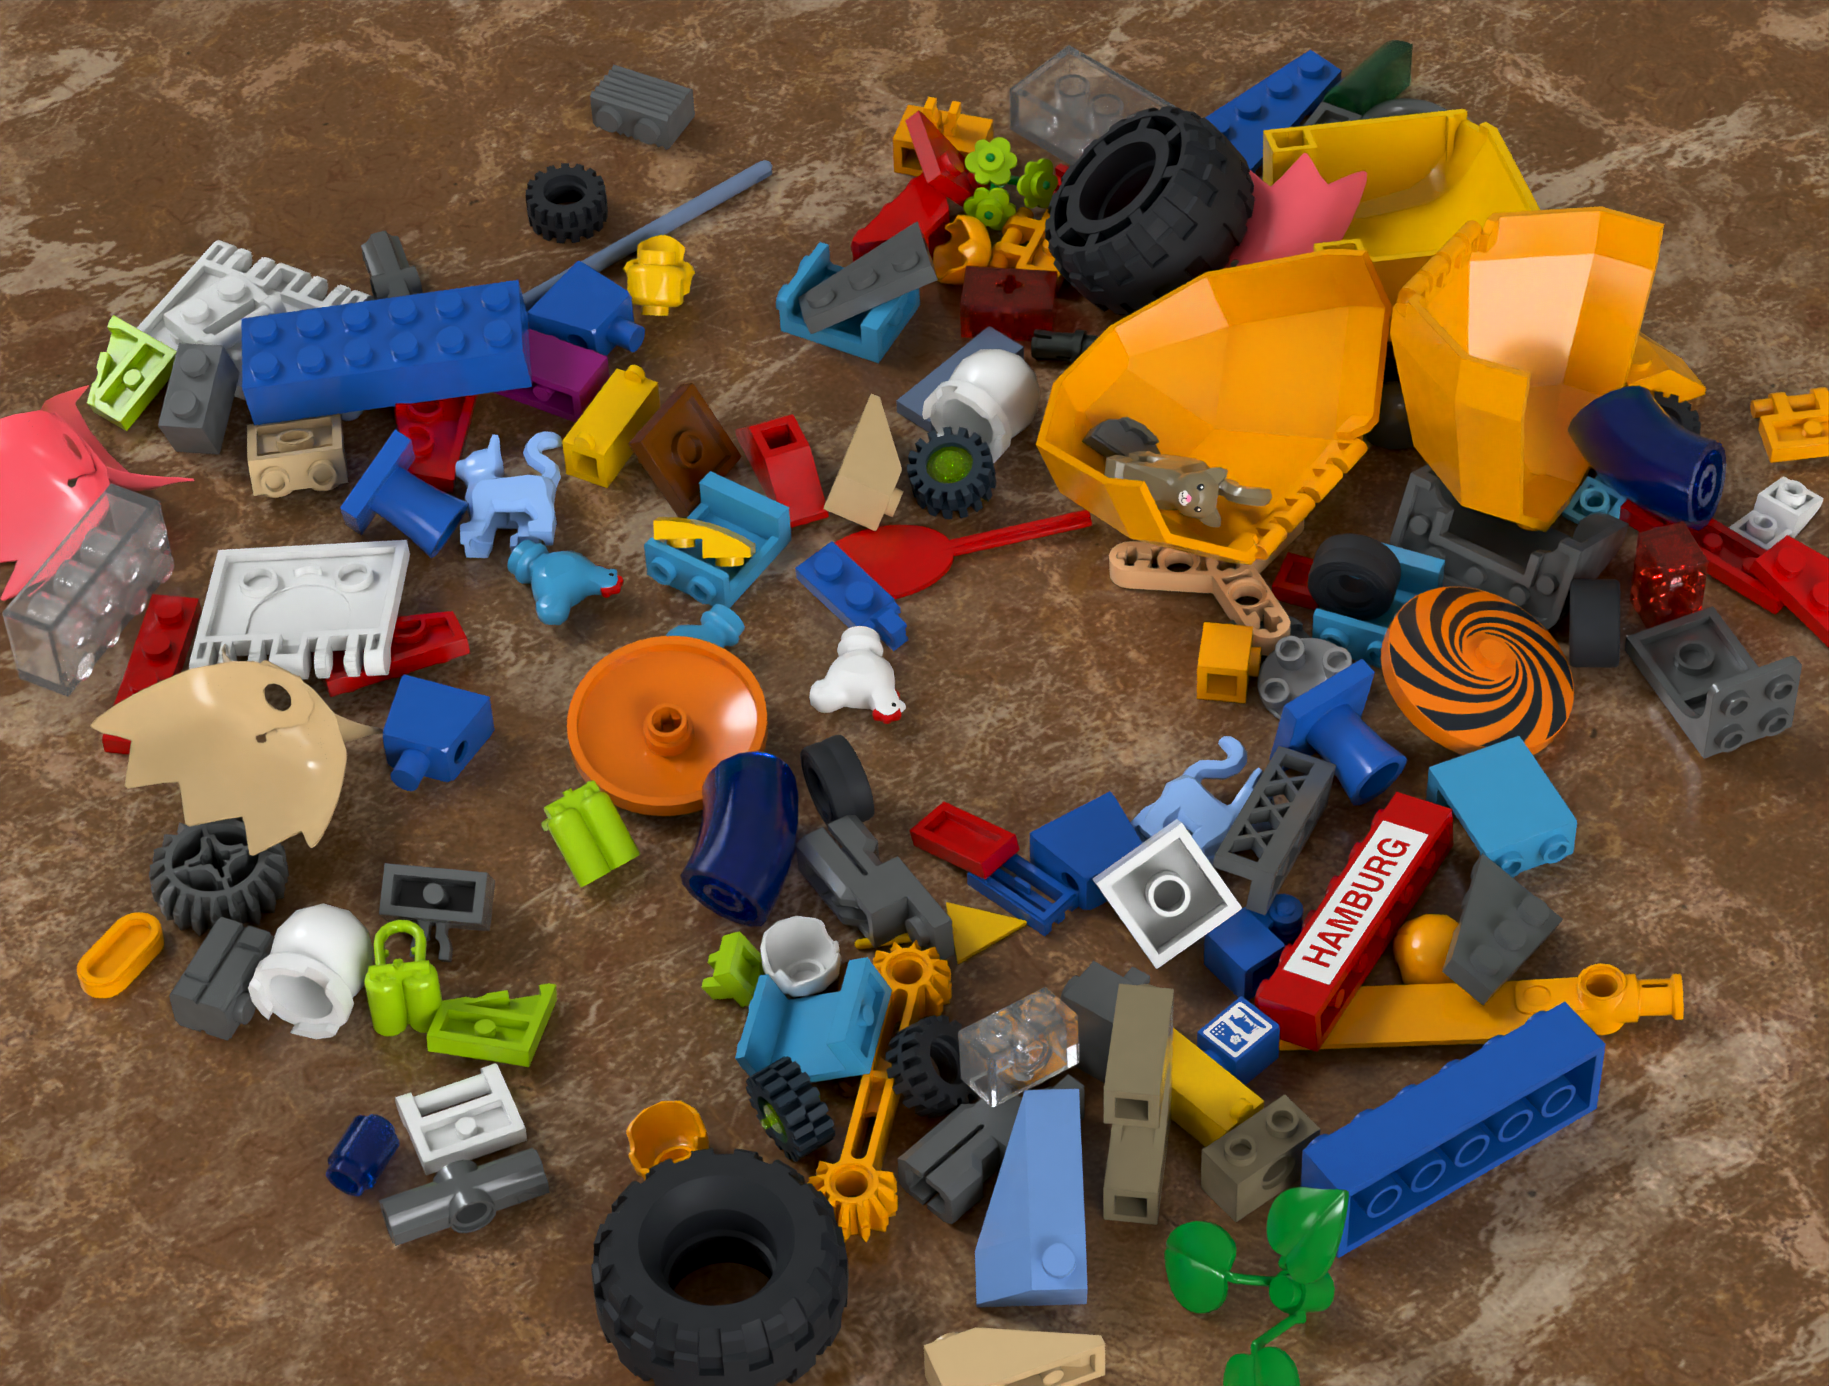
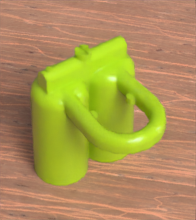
[541,780,641,888]
[364,920,442,1036]

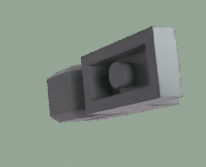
[796,815,955,960]
[898,1074,1085,1224]

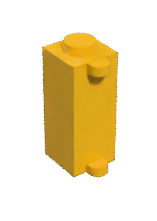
[562,365,660,488]
[1171,1027,1264,1147]

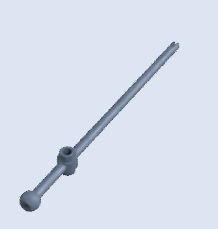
[341,160,773,421]

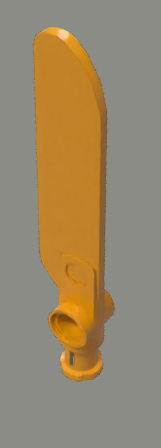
[1279,963,1684,1051]

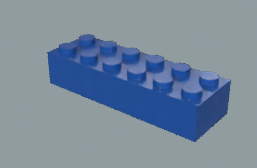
[241,280,532,426]
[1301,1001,1606,1258]

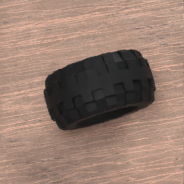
[1045,106,1255,316]
[591,1148,849,1386]

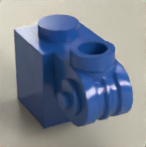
[1204,894,1303,1001]

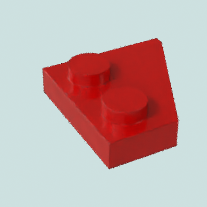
[905,110,990,207]

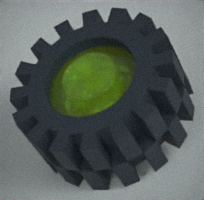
[907,426,997,519]
[746,1056,835,1162]

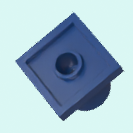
[340,429,469,559]
[1269,659,1407,805]

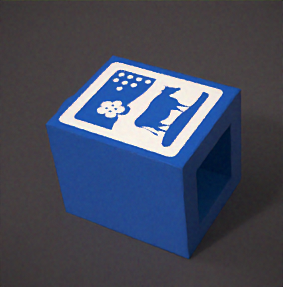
[1197,996,1280,1085]

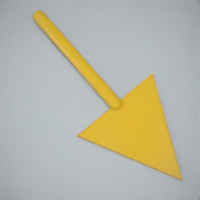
[854,902,1027,964]

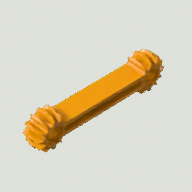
[808,940,952,1243]

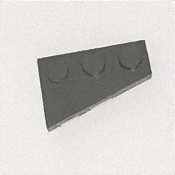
[798,221,938,334]
[1442,853,1563,1005]

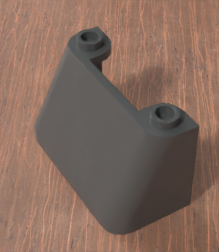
[1390,464,1629,630]

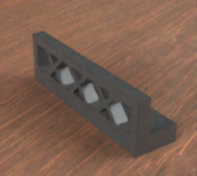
[1213,746,1336,915]

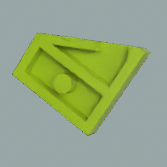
[87,315,177,431]
[427,983,557,1067]

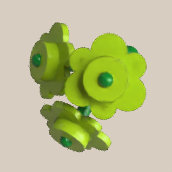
[963,137,1058,230]

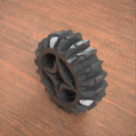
[149,817,289,937]

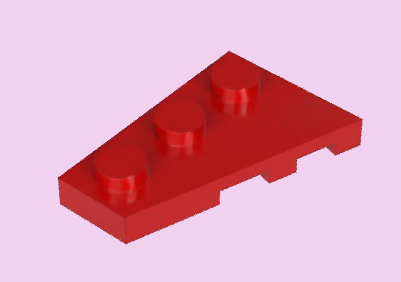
[393,394,478,493]

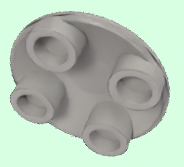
[1257,636,1353,720]

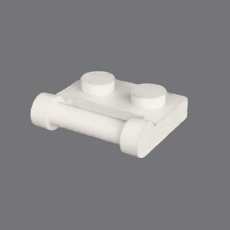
[163,270,287,350]
[395,1063,527,1175]

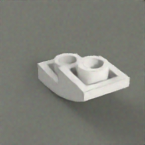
[1728,476,1824,551]

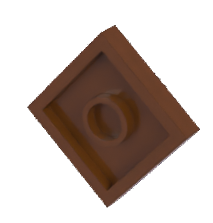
[628,383,742,517]

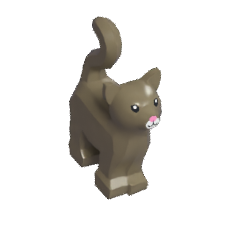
[1104,451,1272,527]

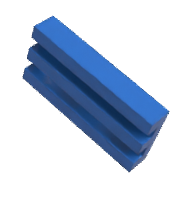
[967,854,1078,936]

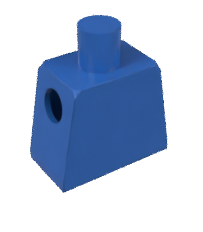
[527,261,645,356]
[383,674,495,791]
[1030,791,1142,910]

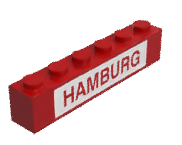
[1254,792,1454,1052]

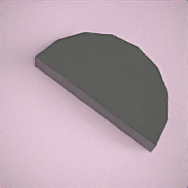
[1082,417,1161,458]

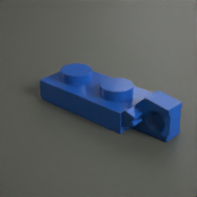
[795,541,908,651]

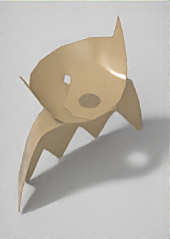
[90,644,383,856]

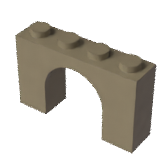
[1103,984,1174,1225]

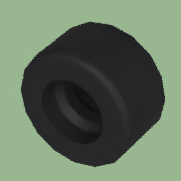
[1569,579,1620,668]

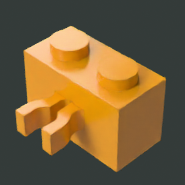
[893,96,994,176]

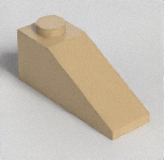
[823,393,903,531]
[924,1327,1105,1386]

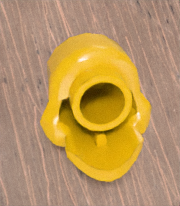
[623,235,695,316]

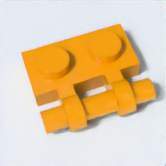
[986,207,1065,291]
[1750,387,1829,463]

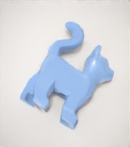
[455,431,562,558]
[1130,736,1275,866]

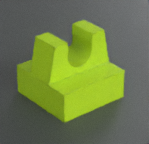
[701,931,765,1007]

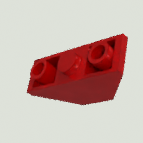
[851,172,950,262]
[735,414,829,528]

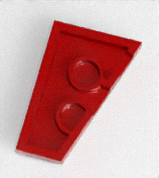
[1749,535,1829,648]
[311,611,470,697]

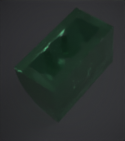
[1323,40,1413,116]

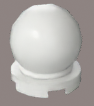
[922,349,1040,463]
[248,903,374,1039]

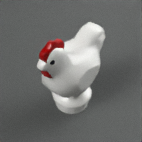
[809,626,906,724]

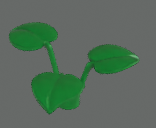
[1164,1187,1349,1386]

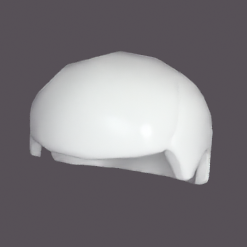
[760,916,841,997]

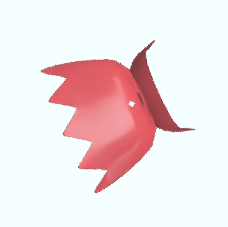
[1223,153,1367,269]
[0,385,194,601]

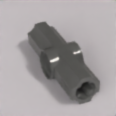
[361,231,423,300]
[379,1148,550,1246]

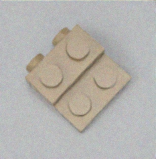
[247,414,348,498]

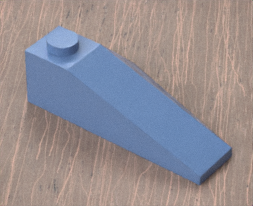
[975,1089,1088,1307]

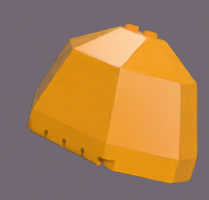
[1390,206,1664,532]
[1036,249,1392,565]

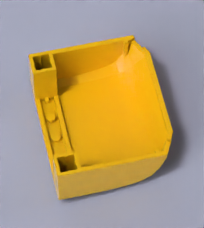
[1263,109,1540,345]

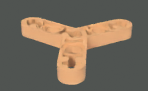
[1109,520,1304,656]

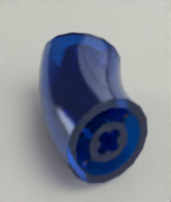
[1568,386,1727,531]
[680,751,799,927]

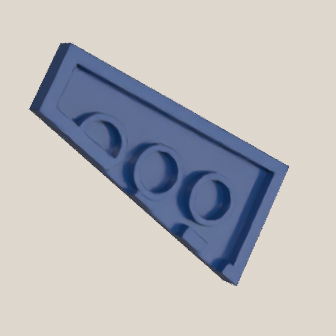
[1205,49,1342,173]

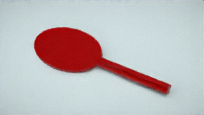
[834,510,1092,599]

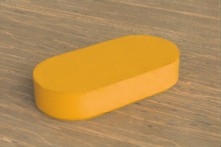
[77,912,164,998]

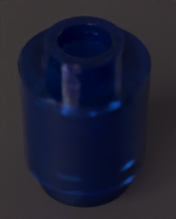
[326,1114,400,1196]

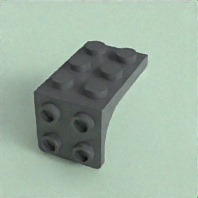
[1625,606,1802,759]

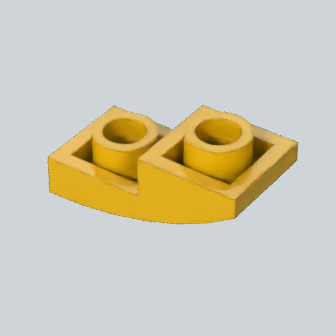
[653,517,756,567]

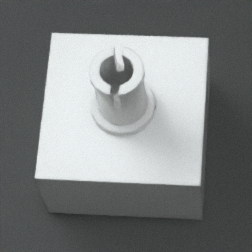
[1093,819,1242,969]

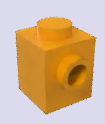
[1197,622,1261,703]

